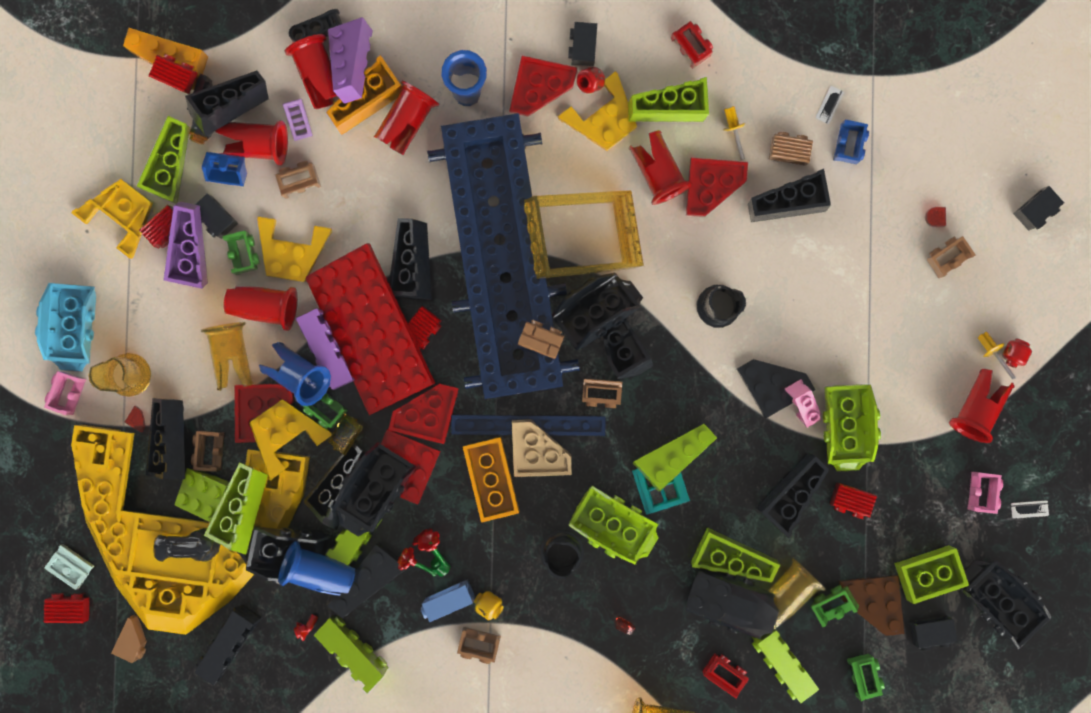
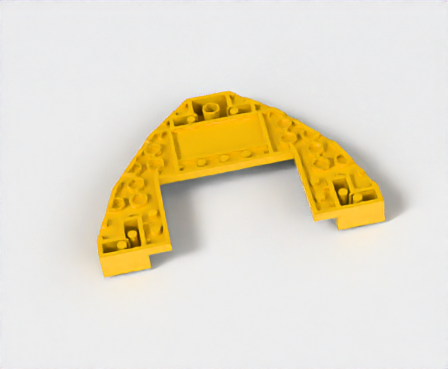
[71,425,310,635]

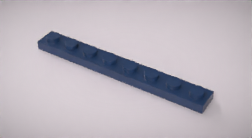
[451,415,605,436]

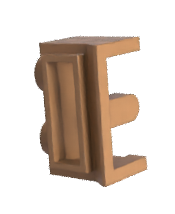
[275,161,321,199]
[926,236,976,278]
[582,379,622,408]
[191,431,224,471]
[457,627,501,664]

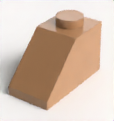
[111,614,147,663]

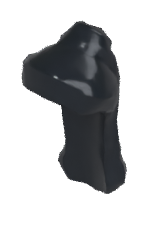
[153,528,220,562]

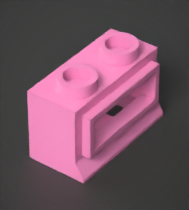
[44,371,86,415]
[785,379,822,428]
[968,472,1003,514]

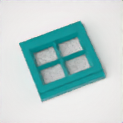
[632,469,690,515]

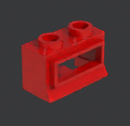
[671,21,713,69]
[702,653,749,699]

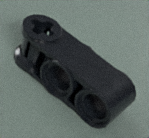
[289,9,342,43]

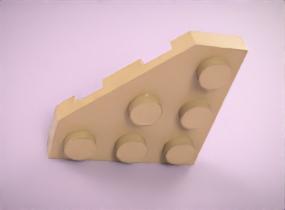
[512,419,572,477]

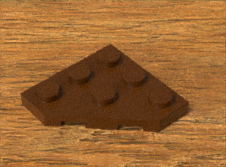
[839,575,905,636]

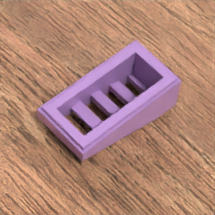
[283,99,313,141]

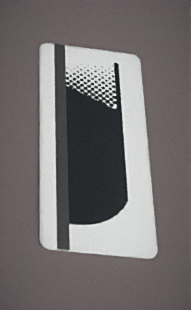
[816,86,844,124]
[1011,501,1049,518]

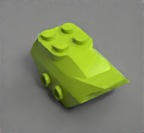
[823,384,881,471]
[569,486,659,564]

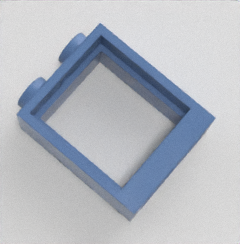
[421,579,475,622]

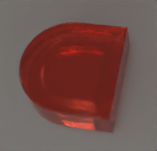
[925,207,946,227]
[615,617,635,635]

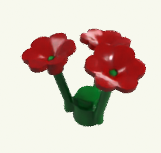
[398,528,451,577]

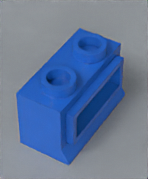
[833,119,869,164]
[202,152,247,186]

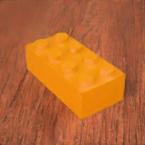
[463,437,519,523]

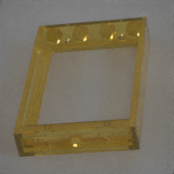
[524,190,644,279]

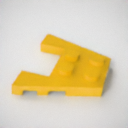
[558,71,637,151]
[71,179,153,259]
[257,217,332,282]
[250,400,332,481]

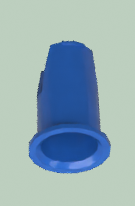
[442,50,487,106]
[259,342,331,406]
[278,541,355,596]

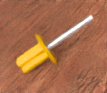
[723,106,745,160]
[978,331,1016,380]

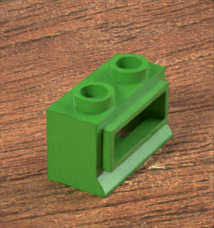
[222,230,260,275]
[301,393,348,429]
[811,586,859,627]
[847,654,885,701]

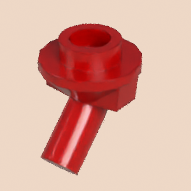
[294,614,318,641]

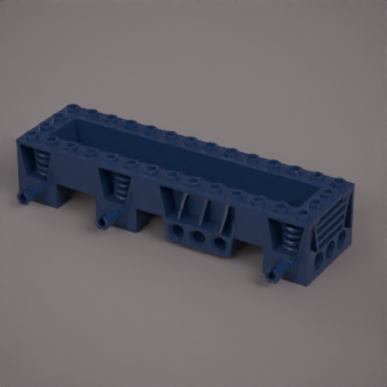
[427,113,580,399]

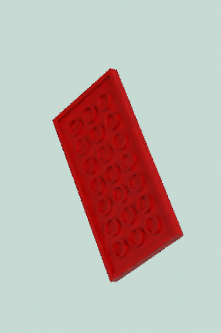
[306,243,435,415]

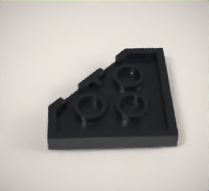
[736,359,816,419]

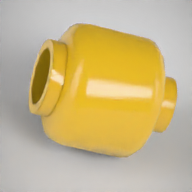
[474,591,504,620]

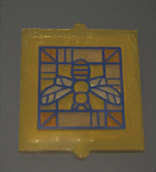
[327,413,363,455]

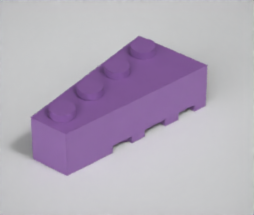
[328,17,373,104]
[163,201,208,289]
[296,308,355,390]

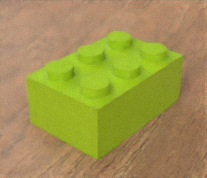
[175,468,230,522]
[894,545,969,604]

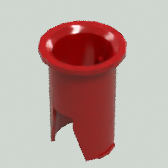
[284,34,337,109]
[373,80,440,155]
[215,120,288,165]
[629,130,692,205]
[224,287,298,331]
[949,369,1015,443]

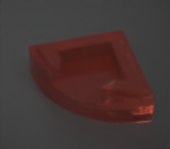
[125,406,145,432]

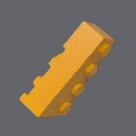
[123,28,208,90]
[326,55,402,135]

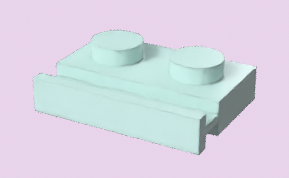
[44,544,94,590]

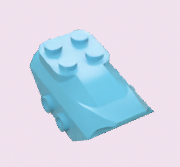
[35,283,96,372]

